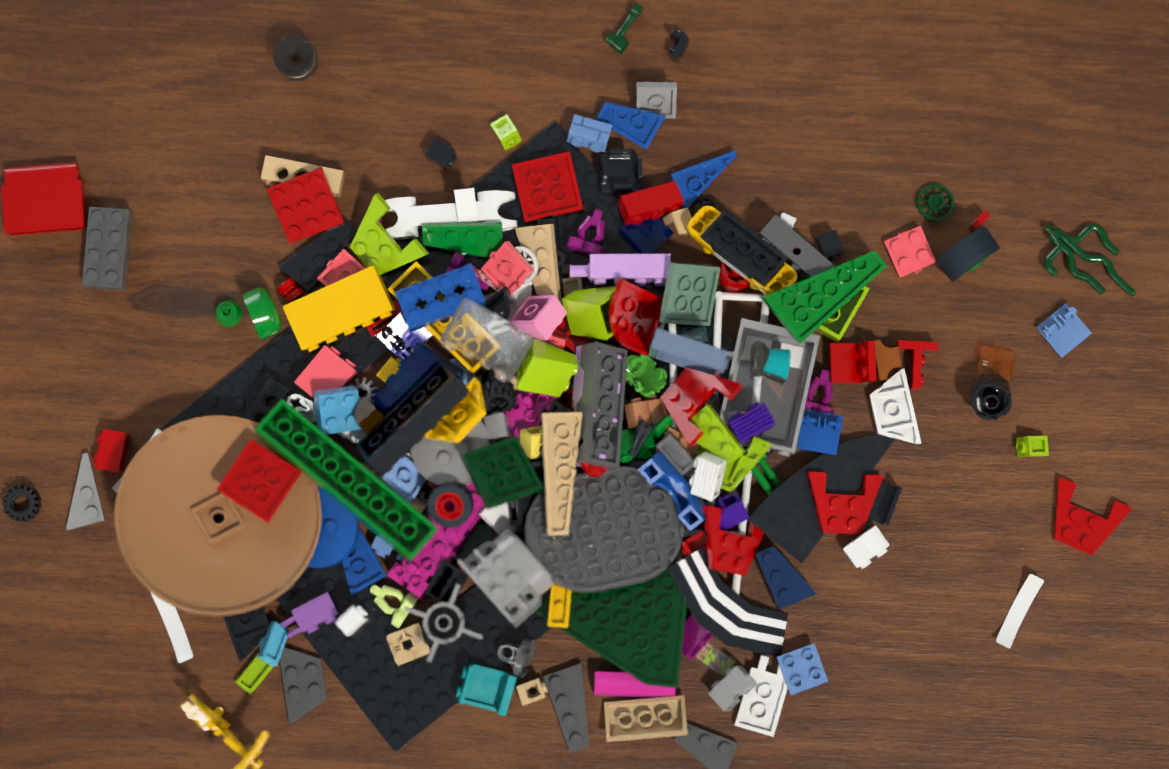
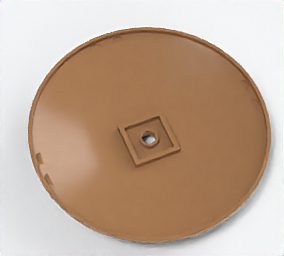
[115,415,322,616]

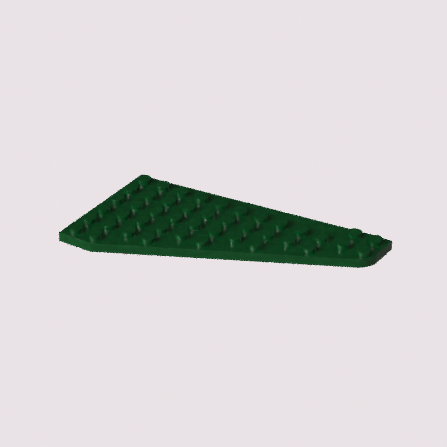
[454,524,687,689]

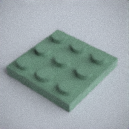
[659,262,721,326]

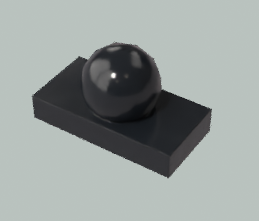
[476,287,514,326]

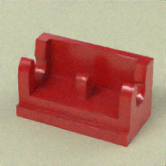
[552,318,590,355]

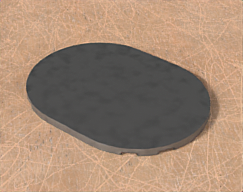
[525,466,684,593]

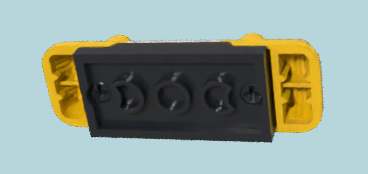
[687,206,797,295]

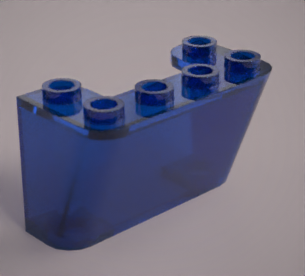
[373,341,465,414]

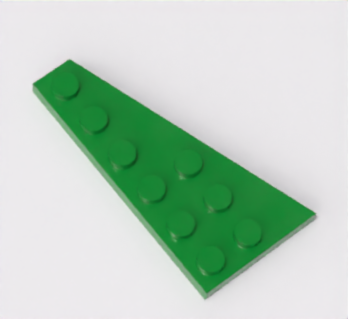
[761,251,887,344]

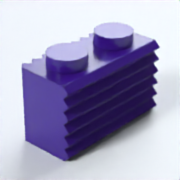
[728,402,776,444]

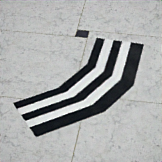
[668,547,788,657]

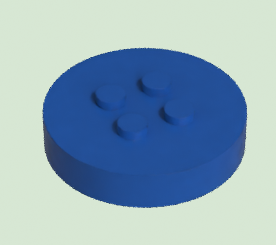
[307,487,360,568]

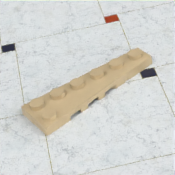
[541,412,582,536]

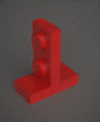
[896,340,938,391]

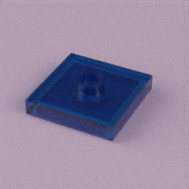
[619,218,674,254]

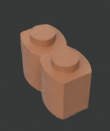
[624,396,667,429]

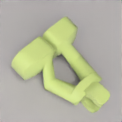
[370,585,419,629]

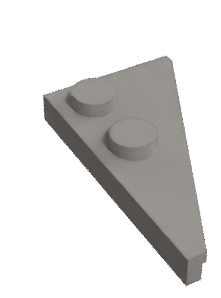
[66,453,106,531]

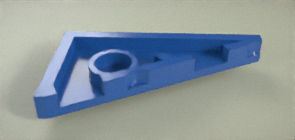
[670,151,737,209]

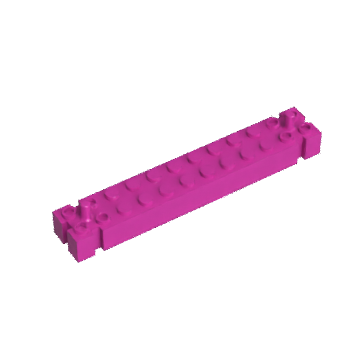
[387,389,558,601]

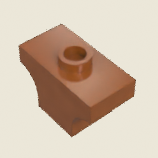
[875,340,902,382]

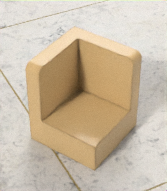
[663,207,692,236]

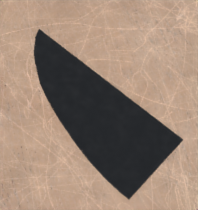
[748,435,895,564]

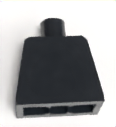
[424,559,468,603]

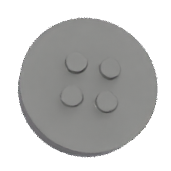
[411,419,493,486]

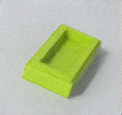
[236,653,273,695]

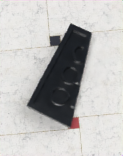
[278,219,358,292]

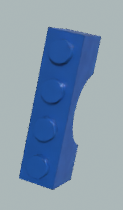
[638,451,708,531]

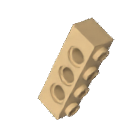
[261,155,345,197]

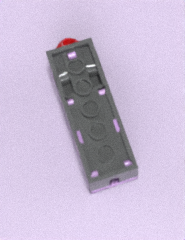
[572,342,628,477]

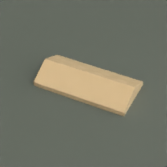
[604,695,688,742]

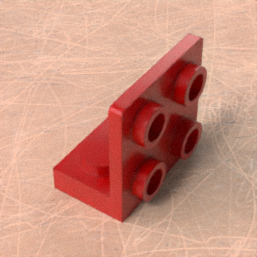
[829,341,877,383]

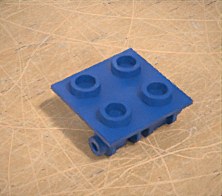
[797,409,843,455]

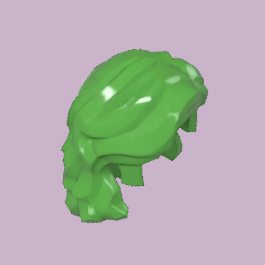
[625,354,667,397]

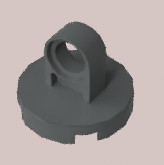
[498,637,536,678]

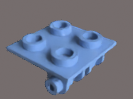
[1036,303,1092,358]
[777,643,828,695]

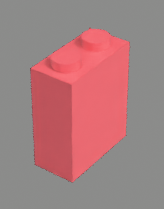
[294,346,357,398]

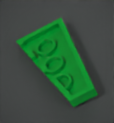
[422,222,503,258]

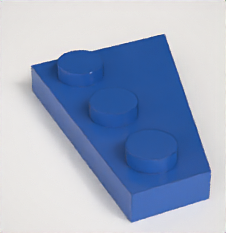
[596,102,666,150]

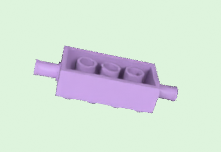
[570,254,671,287]

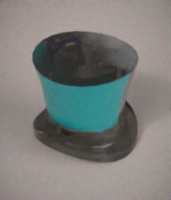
[750,341,790,385]

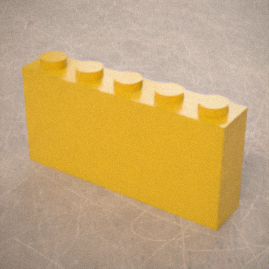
[282,265,396,352]

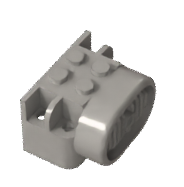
[458,529,554,628]

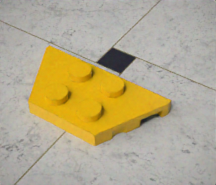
[424,377,486,443]

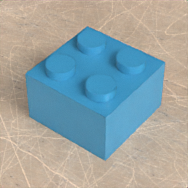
[313,385,361,435]

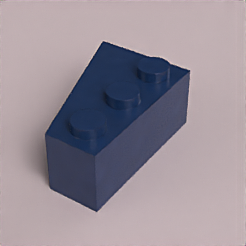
[754,546,817,610]

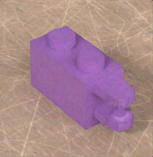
[280,592,340,638]

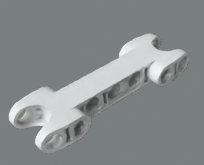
[385,190,517,240]

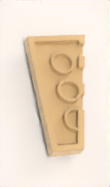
[515,224,562,303]

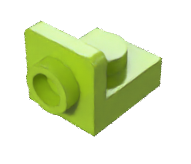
[490,114,522,150]
[1016,436,1049,458]

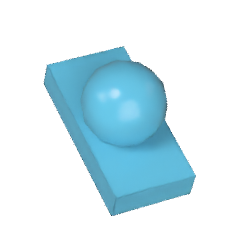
[258,621,290,667]

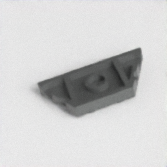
[280,647,327,724]

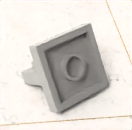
[636,82,677,118]

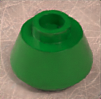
[215,300,242,327]

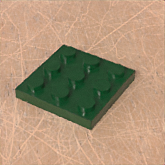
[461,436,543,510]

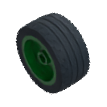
[936,226,1000,282]

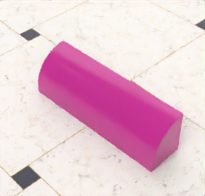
[594,671,675,698]

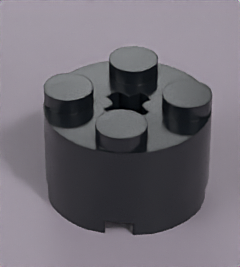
[971,374,1012,420]

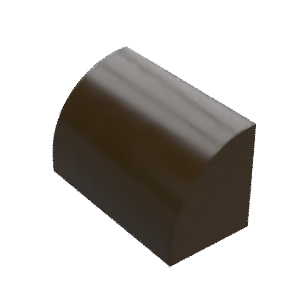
[354,397,385,434]

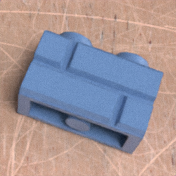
[567,114,612,152]

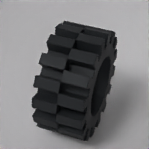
[482,380,517,414]
[2,485,42,522]

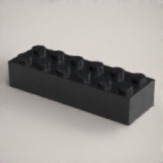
[356,361,469,476]

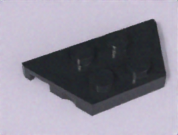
[223,606,270,662]

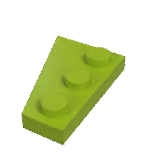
[679,405,746,464]

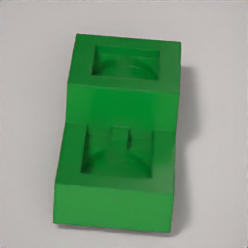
[651,416,673,442]

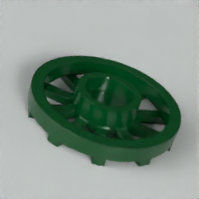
[917,184,954,221]

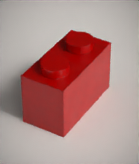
[93,429,130,474]

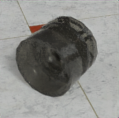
[273,35,319,81]

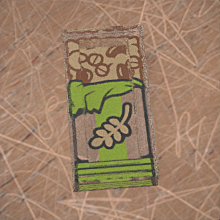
[695,642,735,677]

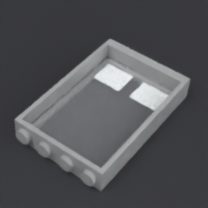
[719,318,820,457]

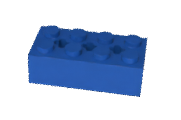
[395,264,486,332]

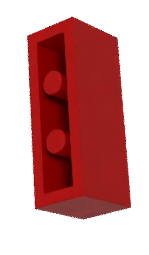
[618,181,684,225]

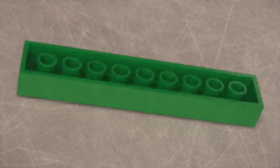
[255,399,438,563]

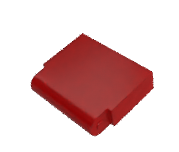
[1,162,87,236]

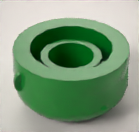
[242,287,282,340]

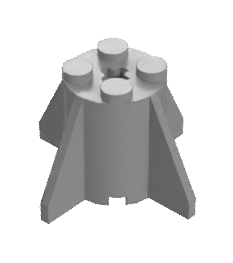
[405,584,483,662]

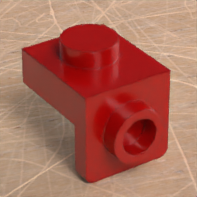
[681,529,709,557]

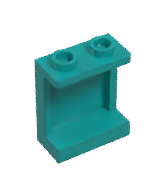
[455,662,517,716]

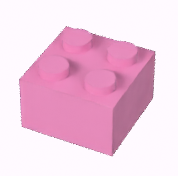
[507,295,567,341]

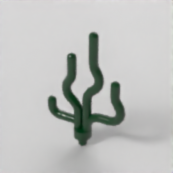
[1044,224,1136,296]

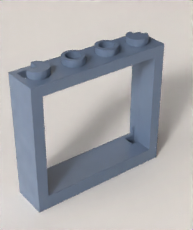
[648,328,729,376]

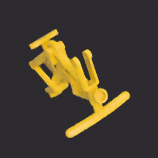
[180,694,269,769]

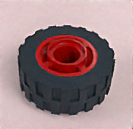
[427,481,474,528]

